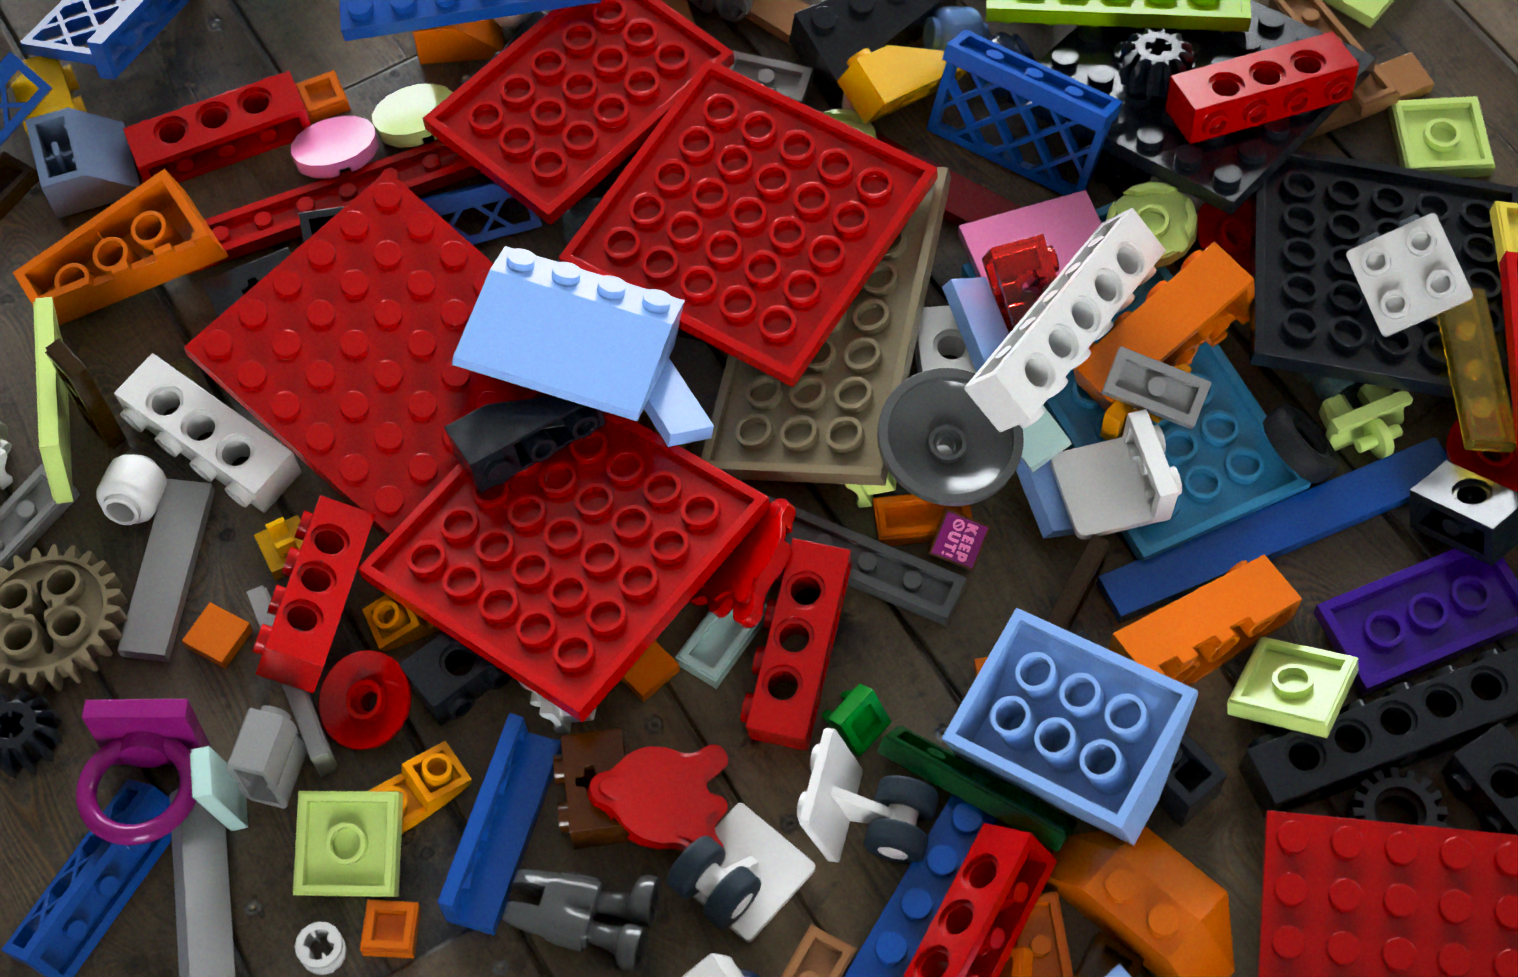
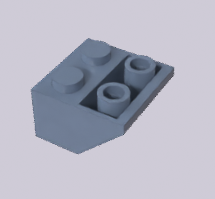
[25,108,141,219]

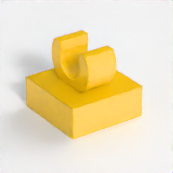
[254,515,303,581]

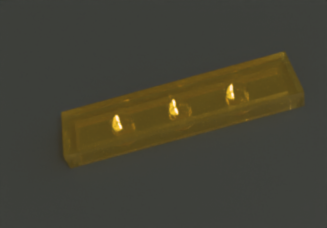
[1437,288,1516,453]

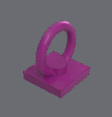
[76,699,211,845]

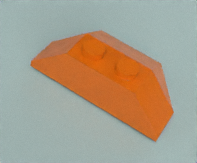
[1046,826,1235,977]

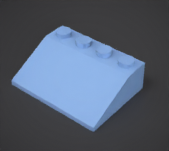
[452,246,684,421]
[942,608,1199,846]

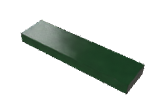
[877,725,1077,852]

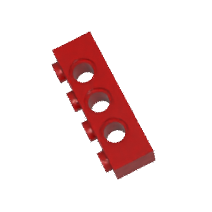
[1166,31,1360,144]
[123,71,311,183]
[252,495,376,694]
[740,538,853,752]
[903,823,1057,977]

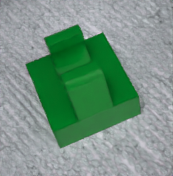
[822,683,892,757]

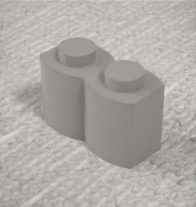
[226,705,307,809]

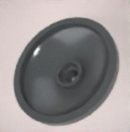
[877,368,1024,506]

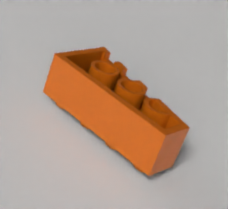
[12,169,229,326]
[1073,242,1255,411]
[1107,554,1302,687]

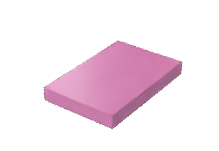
[958,190,1101,304]

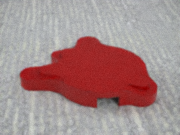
[689,498,796,628]
[587,744,728,852]

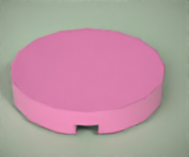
[291,116,379,179]

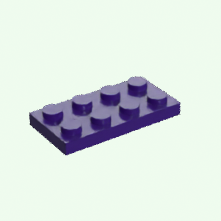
[1313,549,1518,696]

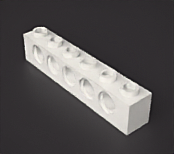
[964,208,1166,432]

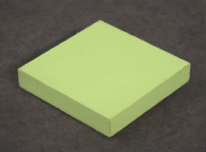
[1387,96,1495,178]
[1227,636,1358,738]
[293,791,403,897]

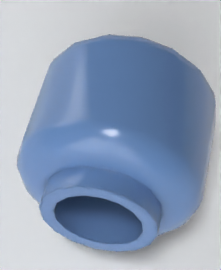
[923,6,990,51]

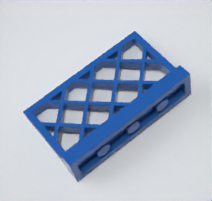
[20,0,190,80]
[926,29,1123,196]

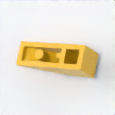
[837,45,967,125]

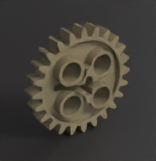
[0,544,128,695]

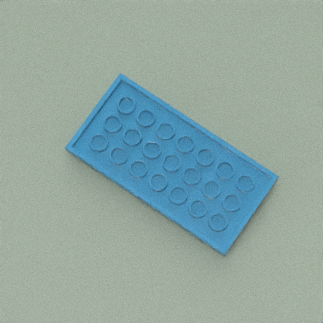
[961,200,1311,562]

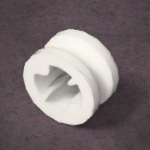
[295,922,347,975]

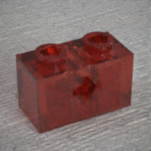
[982,234,1059,333]

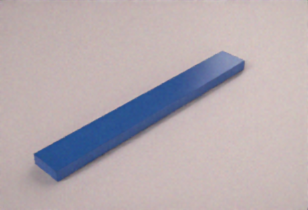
[1096,437,1448,624]

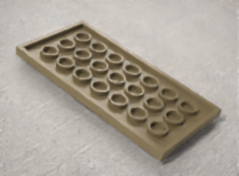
[701,167,951,486]

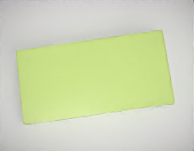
[33,297,73,504]

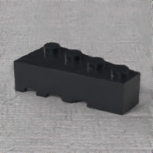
[789,0,958,108]

